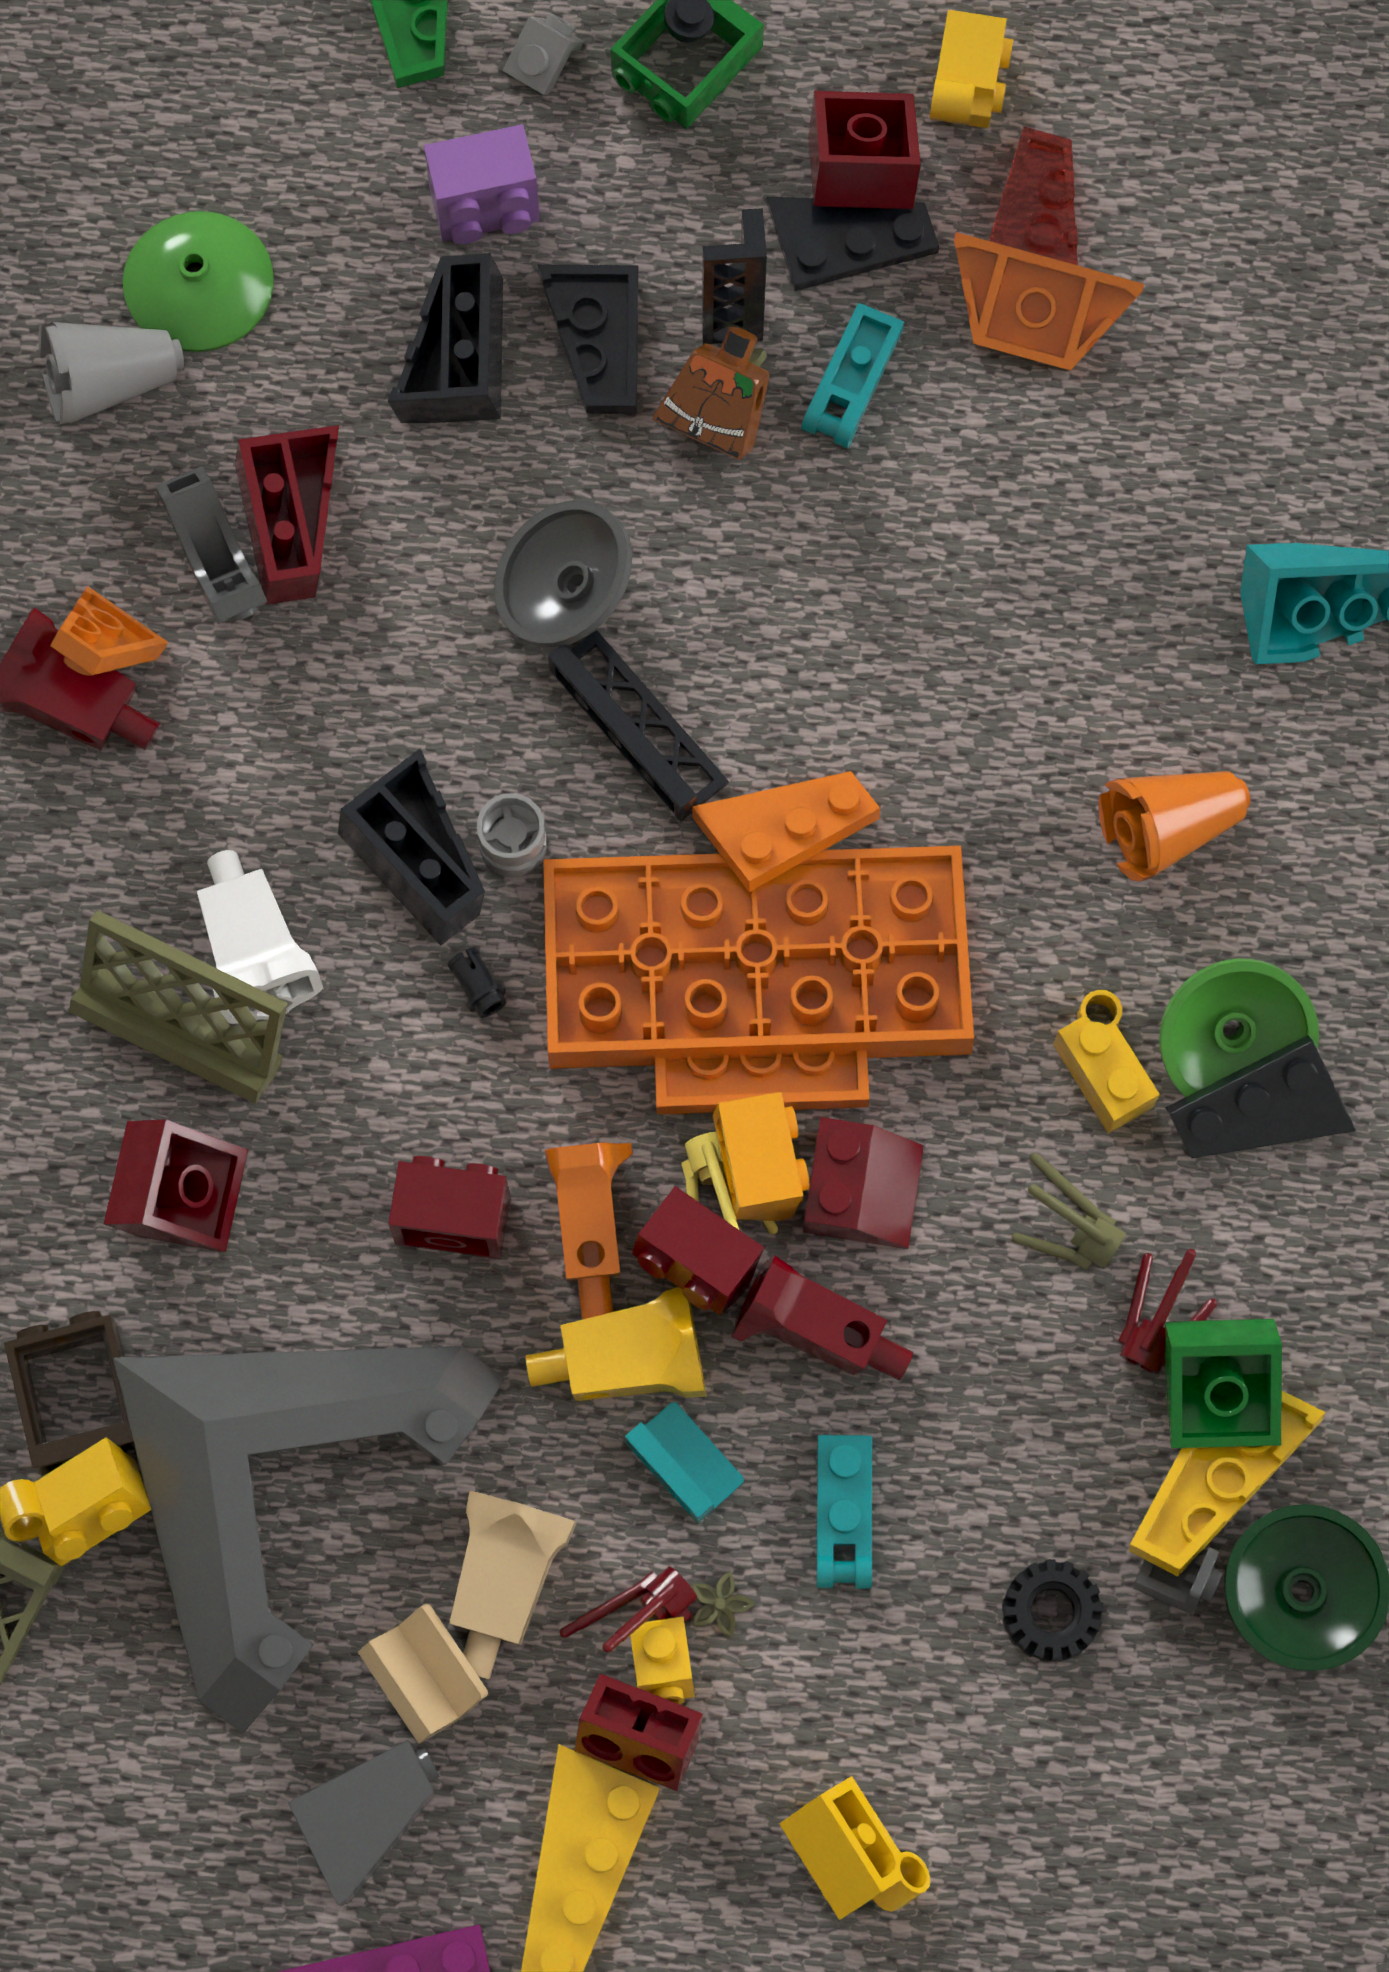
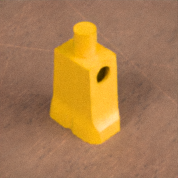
[526,1287,707,1401]

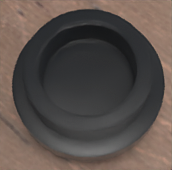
[663,0,714,43]

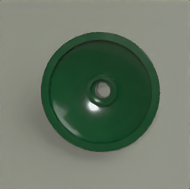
[1224,1504,1389,1672]

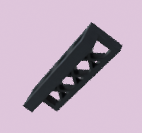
[702,208,767,344]
[548,630,729,822]

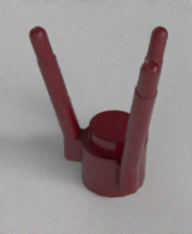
[1118,1249,1217,1374]
[559,1566,698,1679]

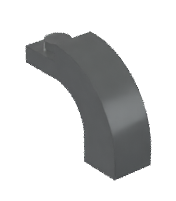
[155,466,267,624]

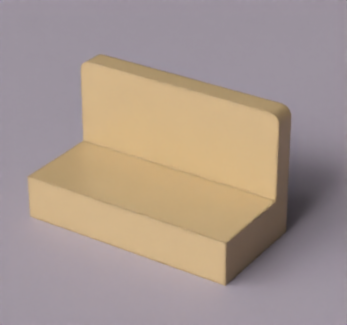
[358,1604,488,1744]

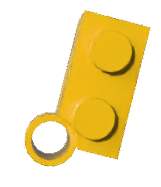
[929,9,1014,129]
[1053,990,1160,1134]
[0,1437,152,1567]
[779,1776,930,1920]

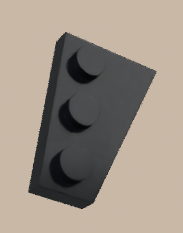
[766,196,939,291]
[538,264,639,414]
[1165,1035,1356,1158]

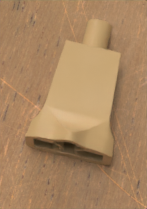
[449,1491,577,1680]

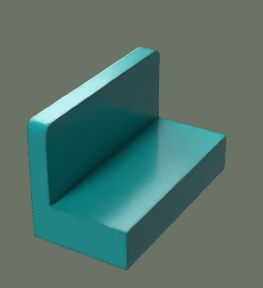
[625,1402,744,1524]

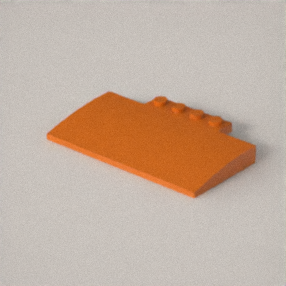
[543,846,974,1115]

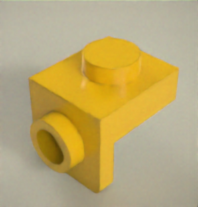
[630,1617,695,1705]

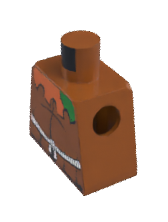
[652,327,769,460]

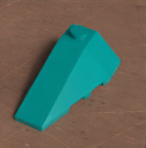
[1240,543,1389,664]

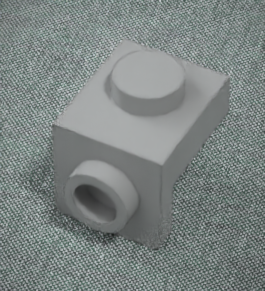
[502,13,584,95]

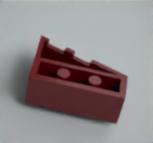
[235,425,339,605]

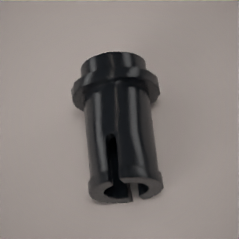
[448,947,507,1018]

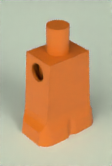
[545,1143,633,1320]

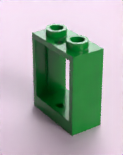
[610,0,764,129]

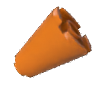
[1098,771,1250,882]

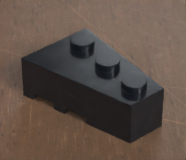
[388,253,503,423]
[338,748,485,946]

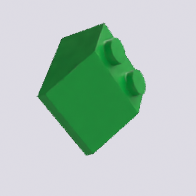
[1165,1319,1282,1448]

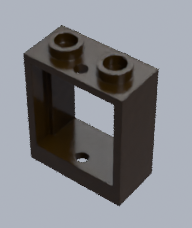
[4,1311,135,1475]

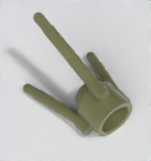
[1012,1153,1126,1271]

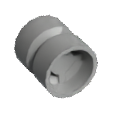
[477,793,547,877]

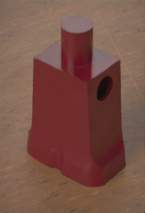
[0,608,160,750]
[731,1255,914,1381]

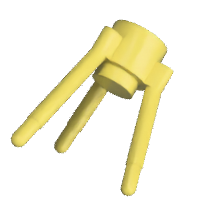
[681,1132,778,1234]

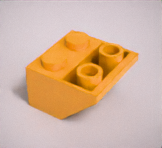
[713,1092,809,1221]

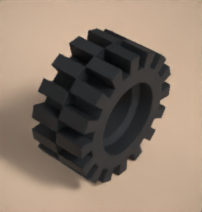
[1002,1559,1104,1662]

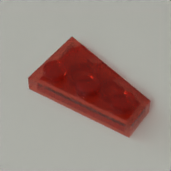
[989,126,1078,265]

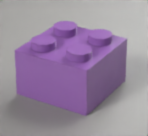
[424,124,540,244]

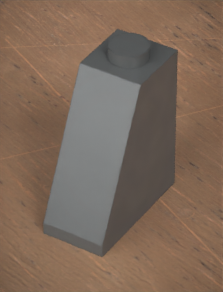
[288,1740,440,1906]

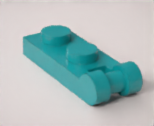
[801,303,904,449]
[816,1435,872,1589]

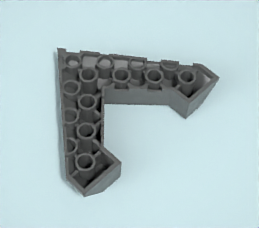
[113,1346,505,1733]

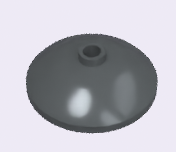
[494,500,632,647]

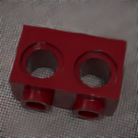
[574,1673,703,1791]

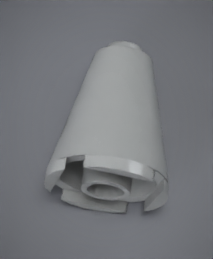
[38,322,184,424]

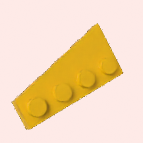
[1129,1391,1326,1576]
[521,1744,660,1972]

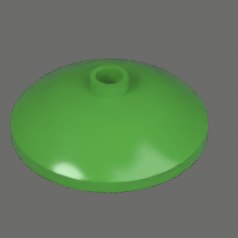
[123,211,274,352]
[1159,958,1319,1097]

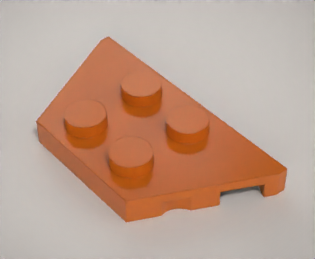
[954,232,1144,371]

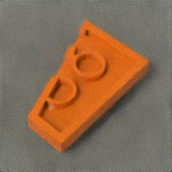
[50,586,168,676]
[692,771,880,892]

